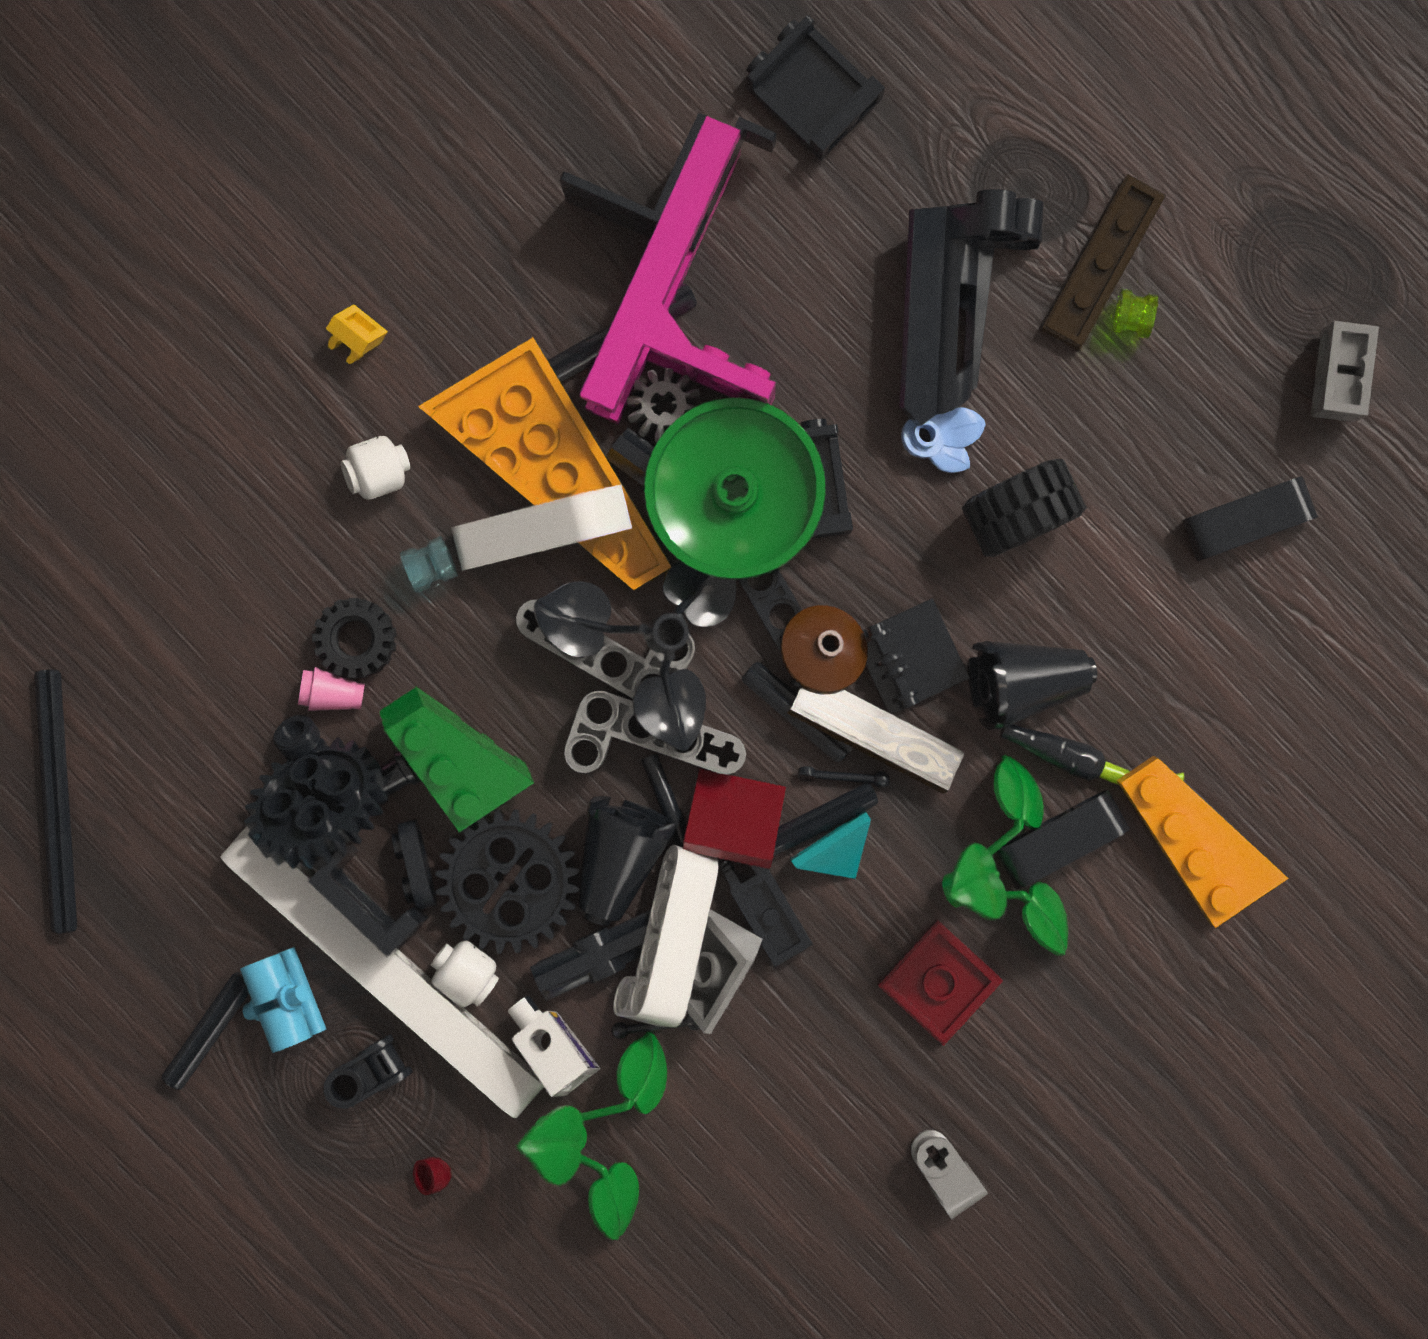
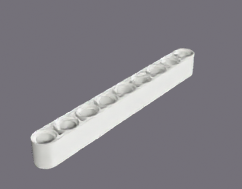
[220,826,544,1118]

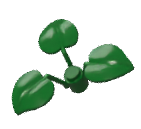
[942,755,1068,956]
[516,1032,667,1240]

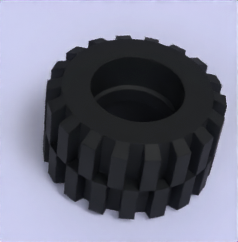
[962,459,1087,557]

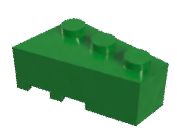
[379,687,534,832]

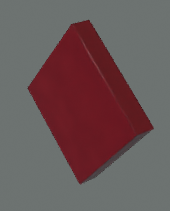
[682,768,786,869]
[877,919,1004,1046]

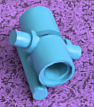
[240,947,326,1053]

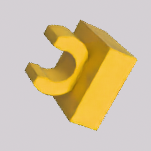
[326,304,388,364]

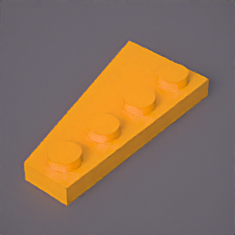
[1117,756,1289,928]

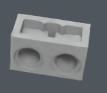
[1310,321,1379,422]

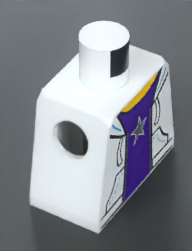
[508,995,601,1097]

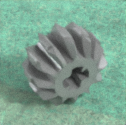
[627,368,700,444]

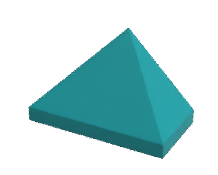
[790,811,871,879]

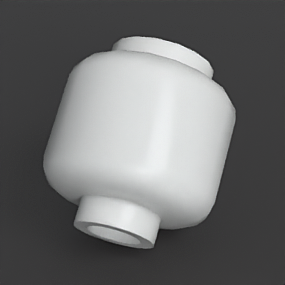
[341,436,410,500]
[430,940,499,1007]

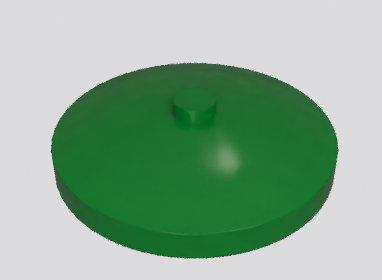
[645,398,826,579]

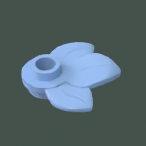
[901,407,986,473]

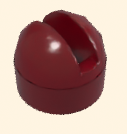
[413,1157,452,1195]

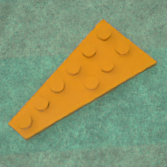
[418,338,671,590]

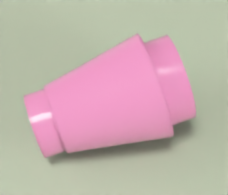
[298,667,365,711]

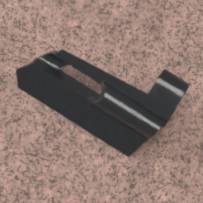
[899,189,1044,426]

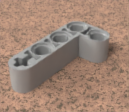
[516,600,695,698]
[564,691,746,774]

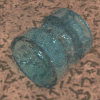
[400,536,458,593]

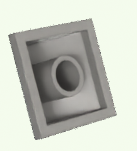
[686,909,763,1034]

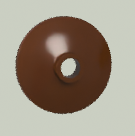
[781,605,868,693]

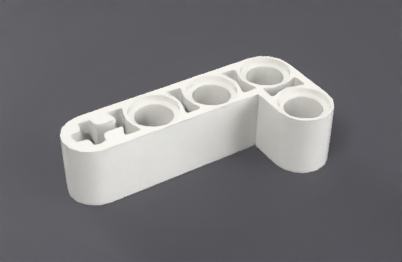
[451,485,632,571]
[613,845,718,1027]

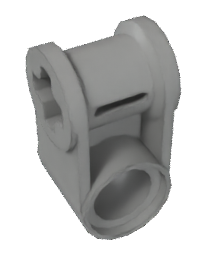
[911,1130,988,1219]

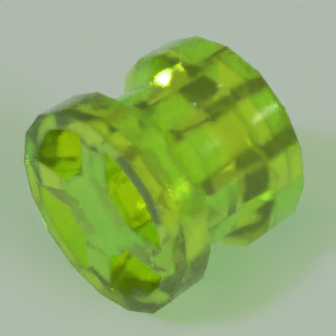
[1112,288,1158,339]

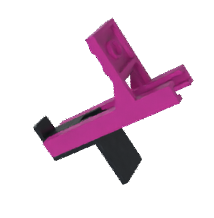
[560,112,776,424]

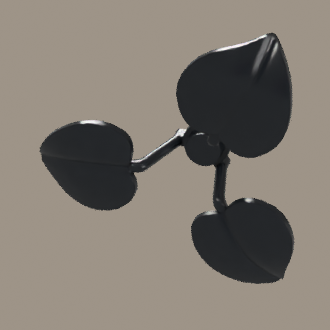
[534,561,736,751]

